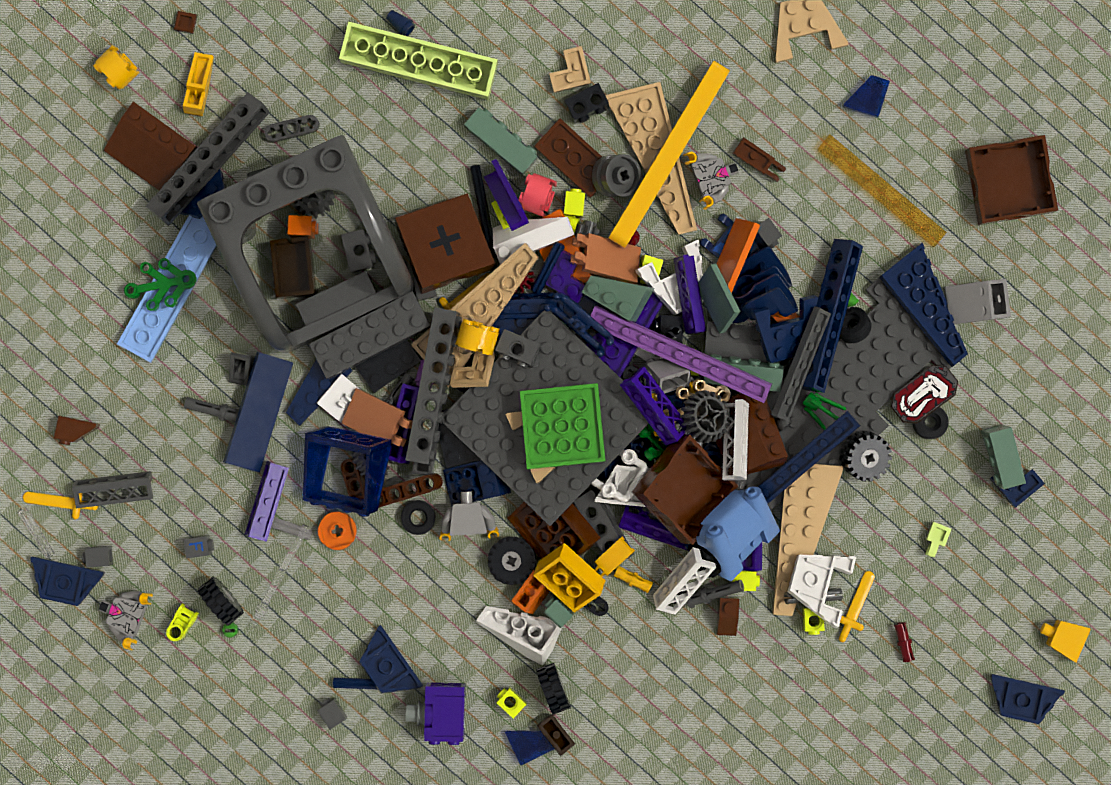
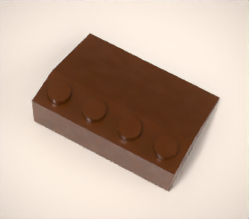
[103,101,197,191]
[716,393,788,475]
[507,502,601,559]

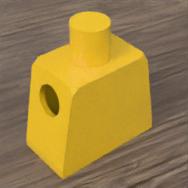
[1040,620,1091,663]

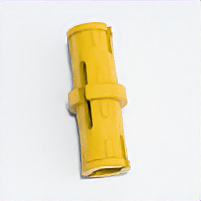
[613,566,653,593]

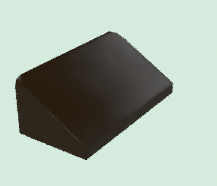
[537,714,575,756]

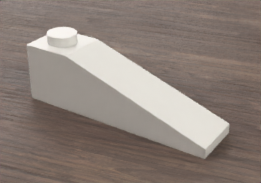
[493,217,575,264]
[476,606,561,666]

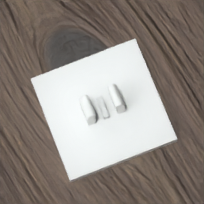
[317,374,359,427]

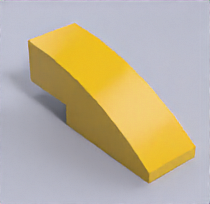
[183,52,214,116]

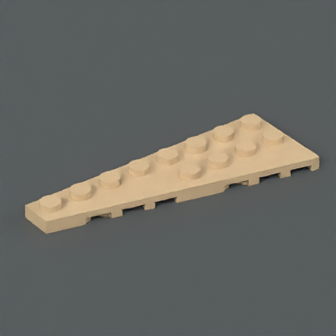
[605,82,697,235]
[411,243,539,387]
[772,461,843,616]

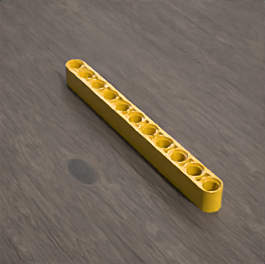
[608,61,730,248]

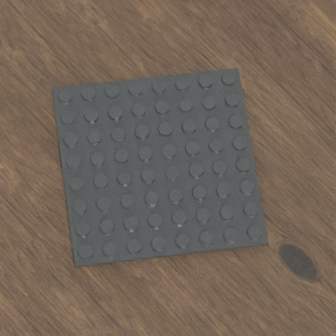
[443,310,649,526]

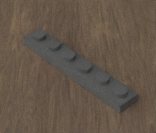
[771,306,831,422]

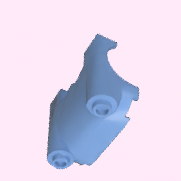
[696,486,780,581]

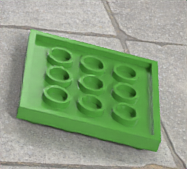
[520,383,606,470]

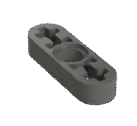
[264,115,320,142]

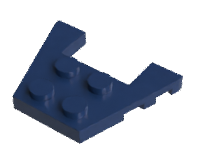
[751,295,818,363]

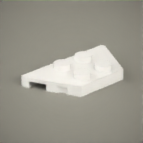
[595,465,650,507]

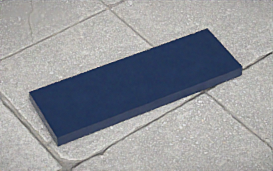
[223,352,293,473]

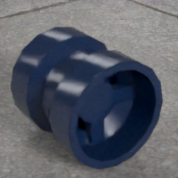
[704,441,722,466]

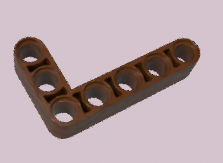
[341,457,443,513]

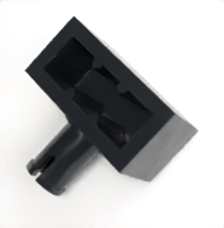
[652,315,683,357]

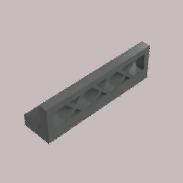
[72,471,153,509]

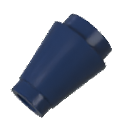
[386,10,415,36]

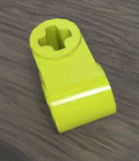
[166,603,199,641]

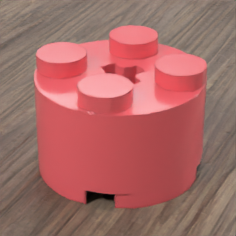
[519,173,557,217]

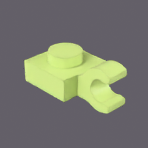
[925,522,951,557]

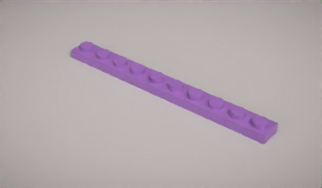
[591,306,772,403]

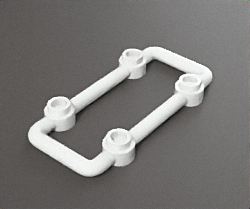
[592,449,648,502]

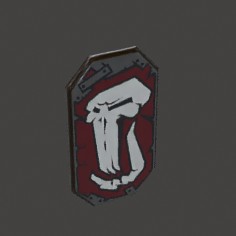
[891,365,958,424]

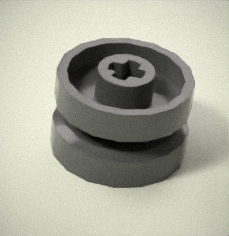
[592,154,642,197]

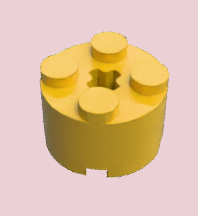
[93,45,140,90]
[455,319,499,355]

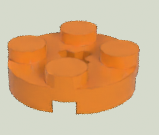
[318,511,357,550]

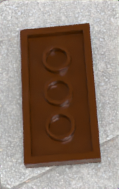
[534,118,602,199]

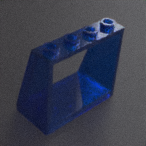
[302,426,391,517]

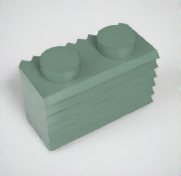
[544,595,574,628]

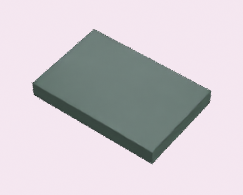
[698,264,740,334]

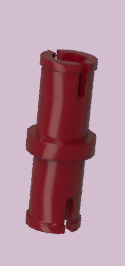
[894,622,915,662]

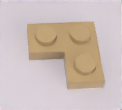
[549,46,591,93]
[450,351,496,388]

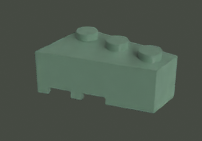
[582,276,655,322]
[981,424,1026,489]

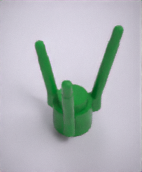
[802,392,846,430]

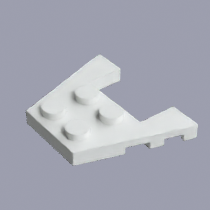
[635,240,703,315]
[787,555,856,628]

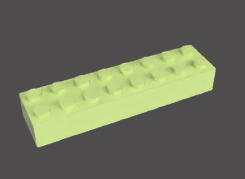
[339,22,498,100]

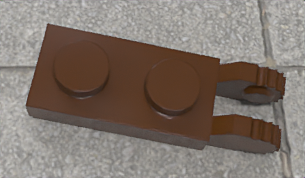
[732,137,786,182]

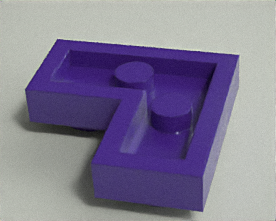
[546,250,586,303]

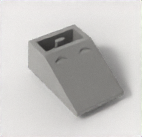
[945,279,1011,324]

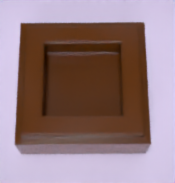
[174,11,197,34]

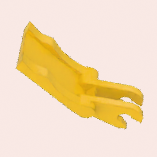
[594,536,635,577]

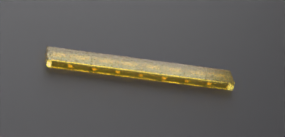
[817,135,947,248]

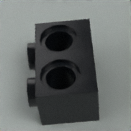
[564,83,609,124]

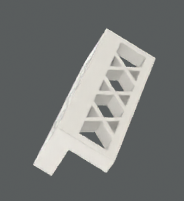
[722,399,749,481]
[653,547,716,615]

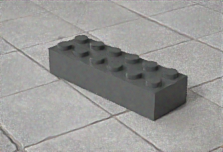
[309,291,431,380]

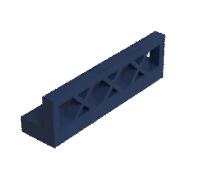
[497,292,564,319]

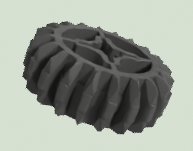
[680,390,731,443]

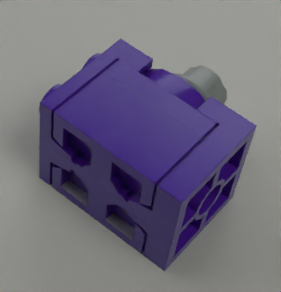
[406,682,466,745]

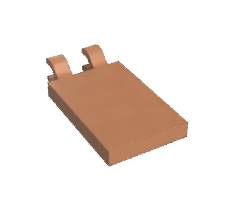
[570,233,641,284]
[341,388,413,447]

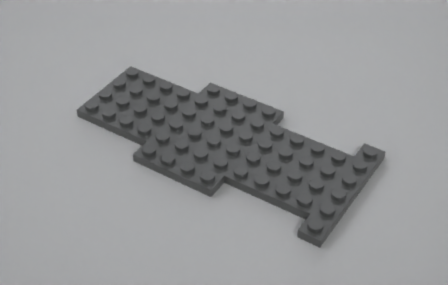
[719,277,951,510]

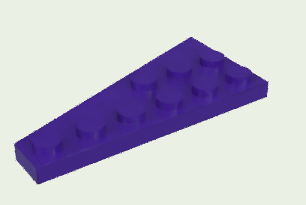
[586,292,663,378]

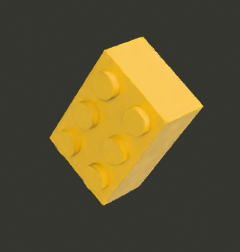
[533,543,606,613]

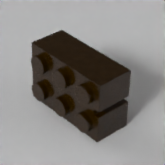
[270,236,317,299]

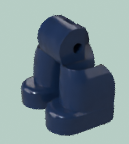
[732,246,798,324]

